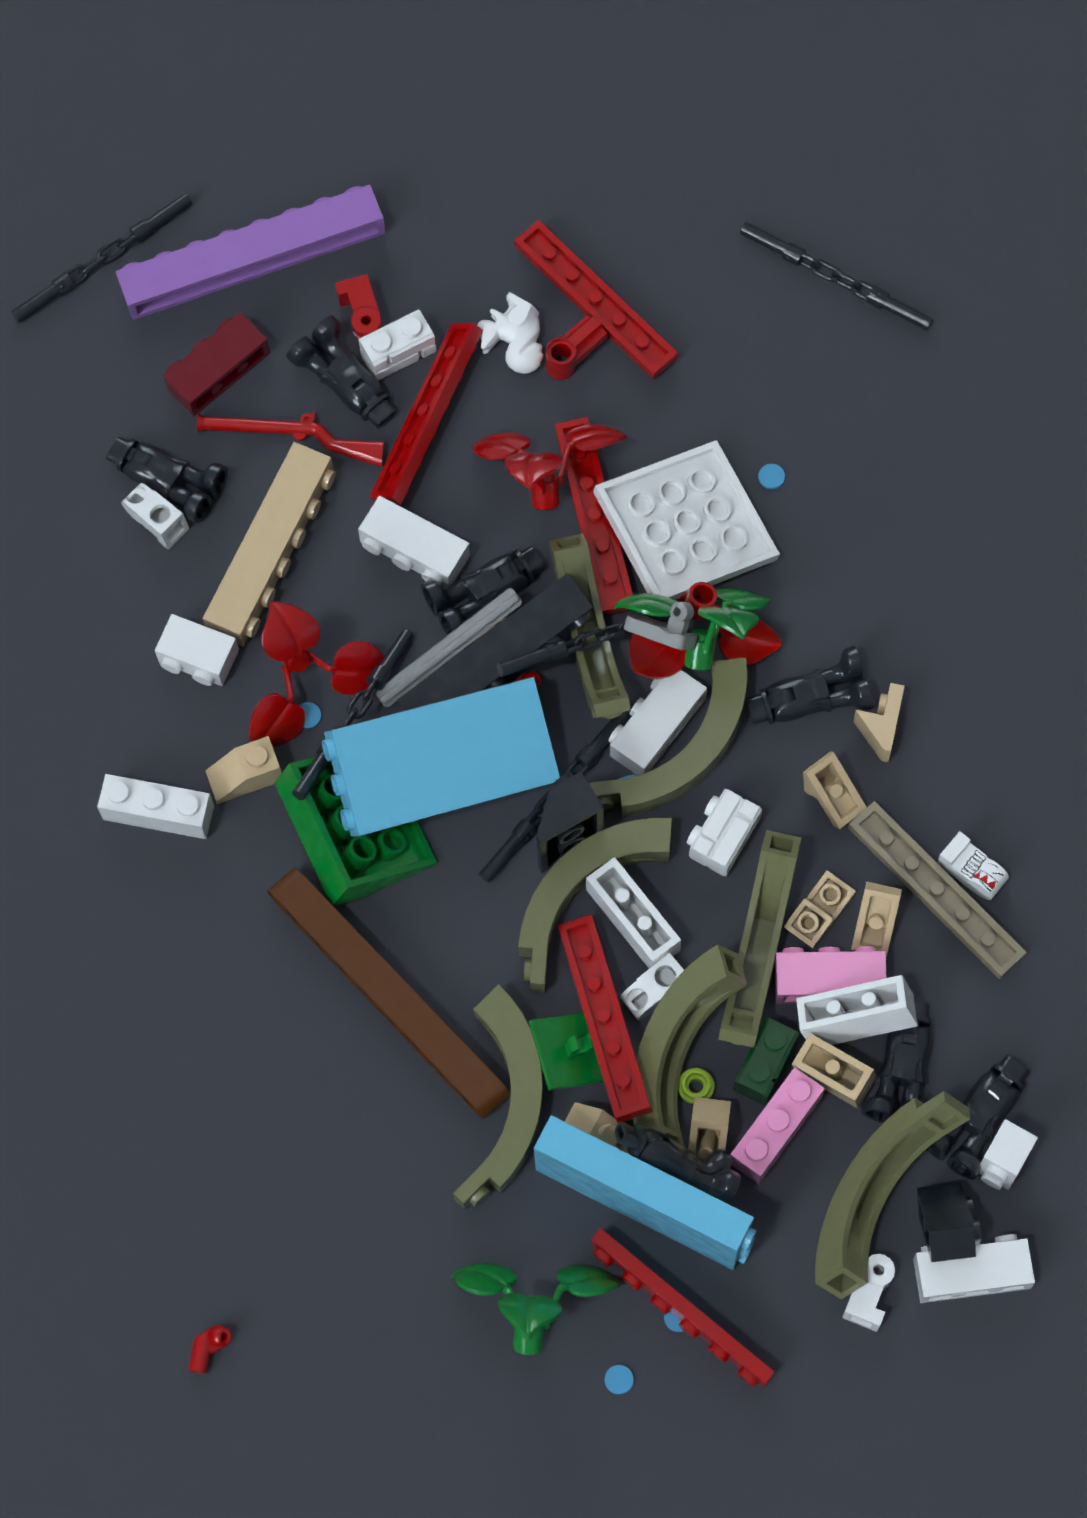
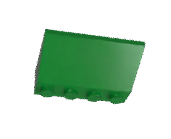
[274,757,437,906]

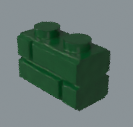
[733,1017,799,1106]

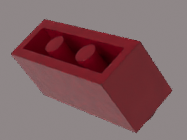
[163,312,270,417]

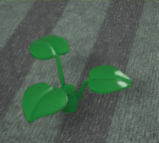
[614,588,771,670]
[451,1262,622,1355]

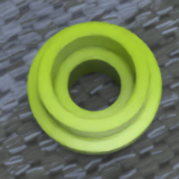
[678,1068,714,1105]

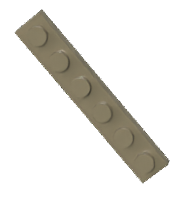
[848,801,1027,980]

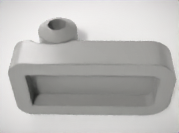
[623,602,698,650]

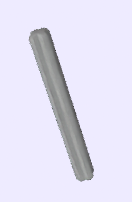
[375,588,522,707]

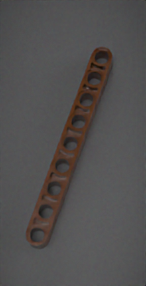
[267,867,510,1119]

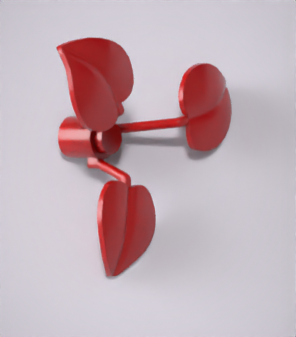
[471,424,628,510]
[629,582,782,679]
[249,601,384,746]

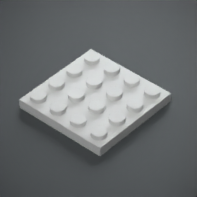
[593,440,780,600]

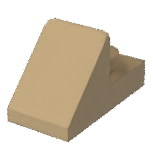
[854,683,904,762]
[803,751,867,829]
[851,882,902,957]

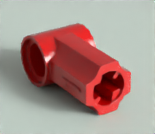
[545,315,607,380]

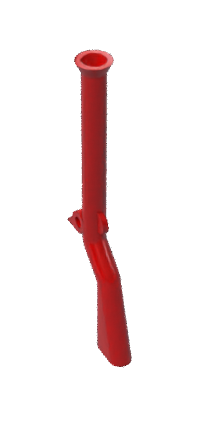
[197,411,384,467]

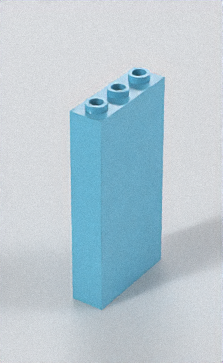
[322,677,560,836]
[534,1115,757,1270]

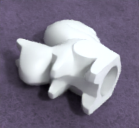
[477,292,544,374]

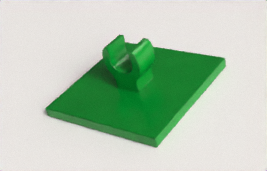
[529,1013,604,1090]

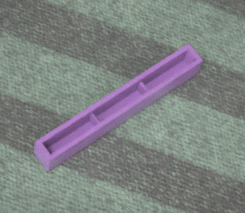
[115,184,386,321]

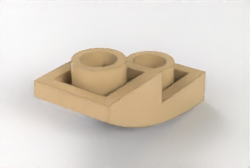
[784,870,857,948]

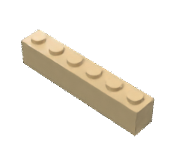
[202,442,336,647]

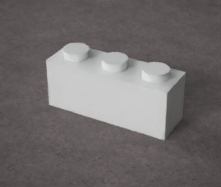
[358,496,470,587]
[608,670,707,775]
[97,774,214,839]
[586,857,681,969]
[796,975,918,1045]
[913,1234,1035,1303]

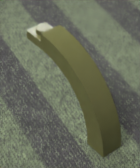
[549,533,631,719]
[589,658,747,817]
[518,818,672,993]
[718,830,801,1048]
[633,944,747,1147]
[453,984,543,1210]
[815,1091,970,1299]

